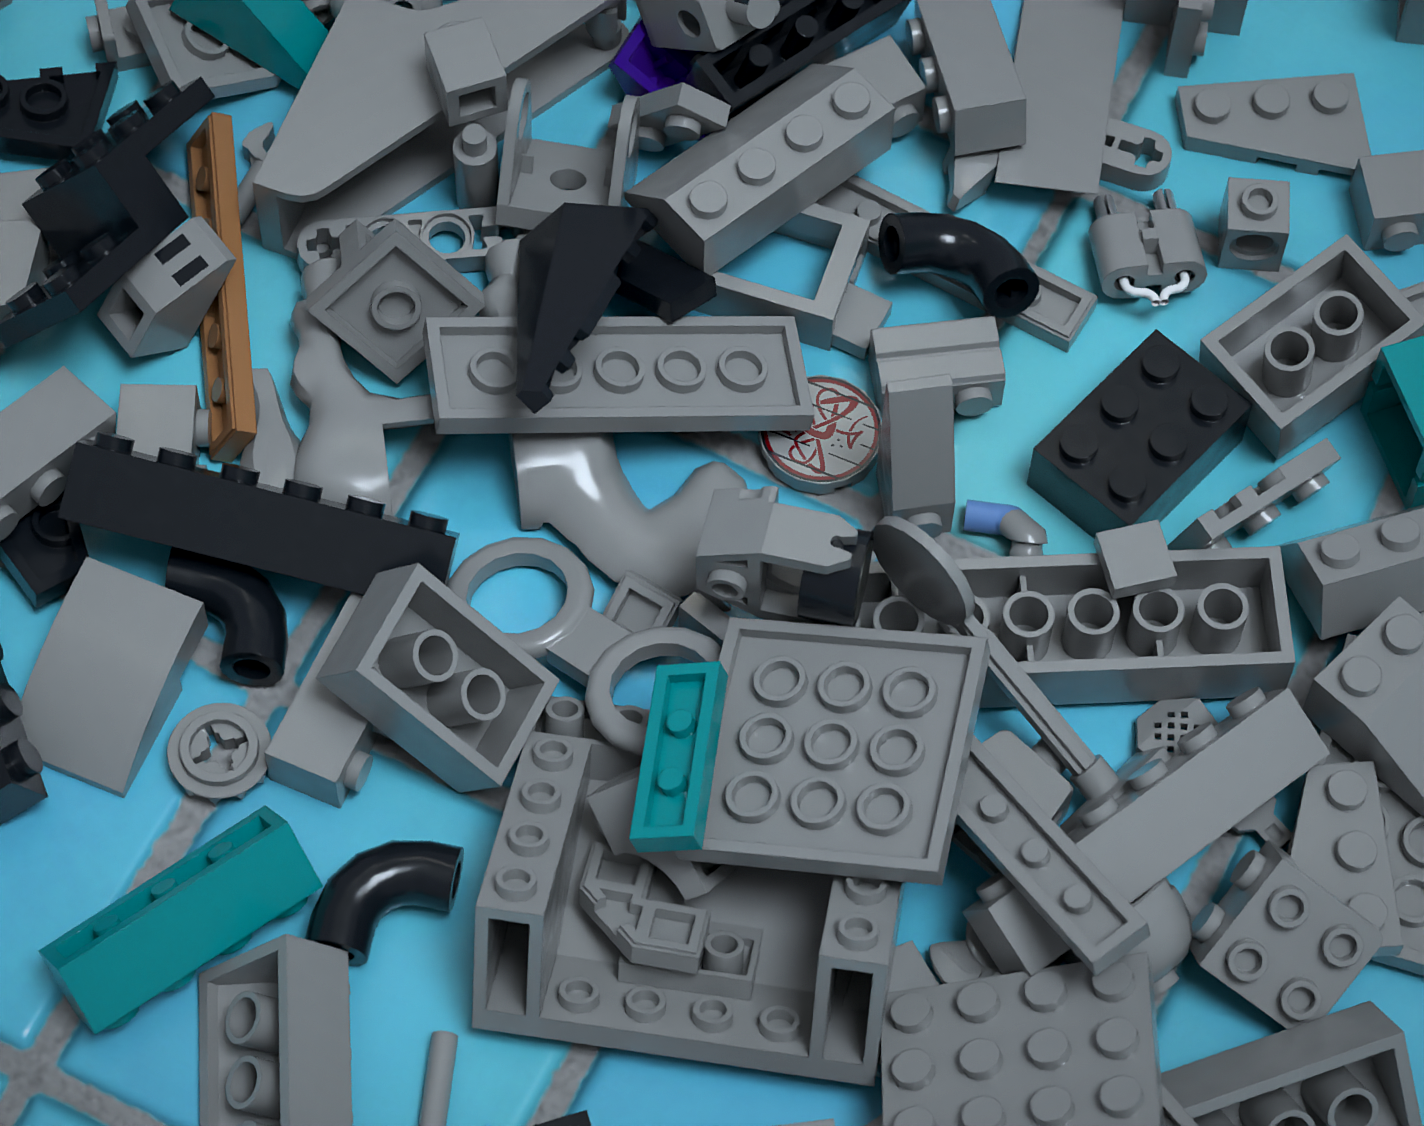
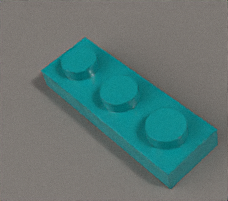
[629,661,728,853]

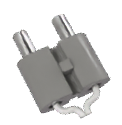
[1088,188,1207,306]

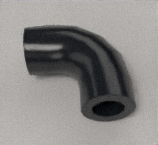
[878,212,1040,318]
[165,547,289,686]
[305,840,464,966]

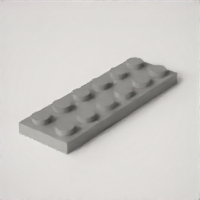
[423,316,814,434]

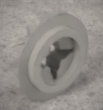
[167,703,271,805]

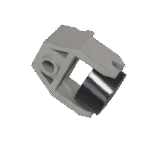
[696,486,874,627]

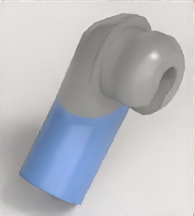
[963,500,1048,556]

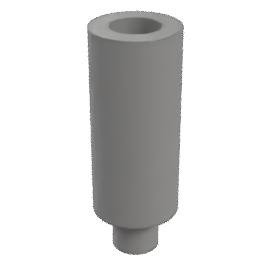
[453,124,499,209]

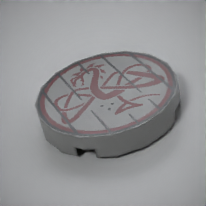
[758,375,882,495]

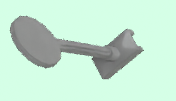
[871,516,1172,835]

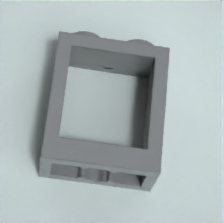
[694,203,870,351]

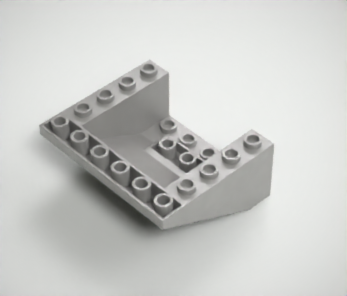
[472,696,905,1087]

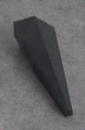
[516,203,658,414]

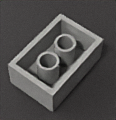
[1199,234,1424,460]
[315,563,560,793]

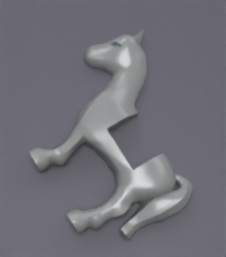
[240,238,748,612]

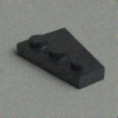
[0,61,118,163]

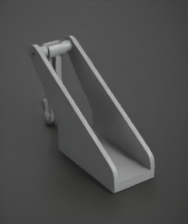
[252,0,629,259]

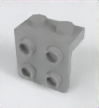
[1189,839,1383,1029]

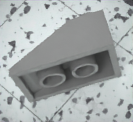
[1303,596,1424,817]

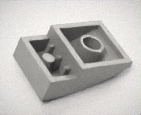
[20,557,208,798]

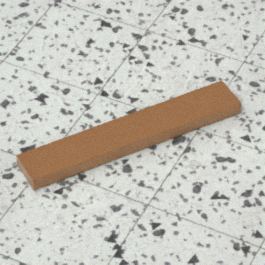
[186,112,257,463]

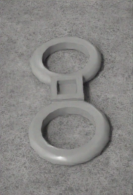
[447,537,722,756]

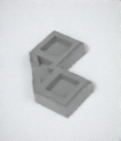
[579,841,711,975]

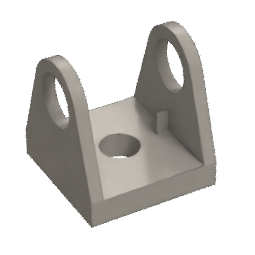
[495,77,640,230]

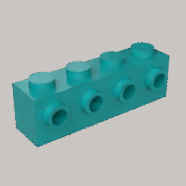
[39,805,323,1035]

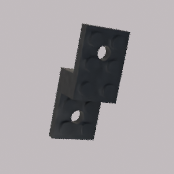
[0,77,215,348]

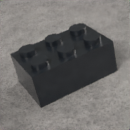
[1027,329,1253,539]

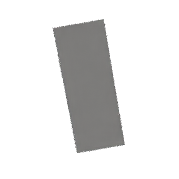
[995,0,1125,195]

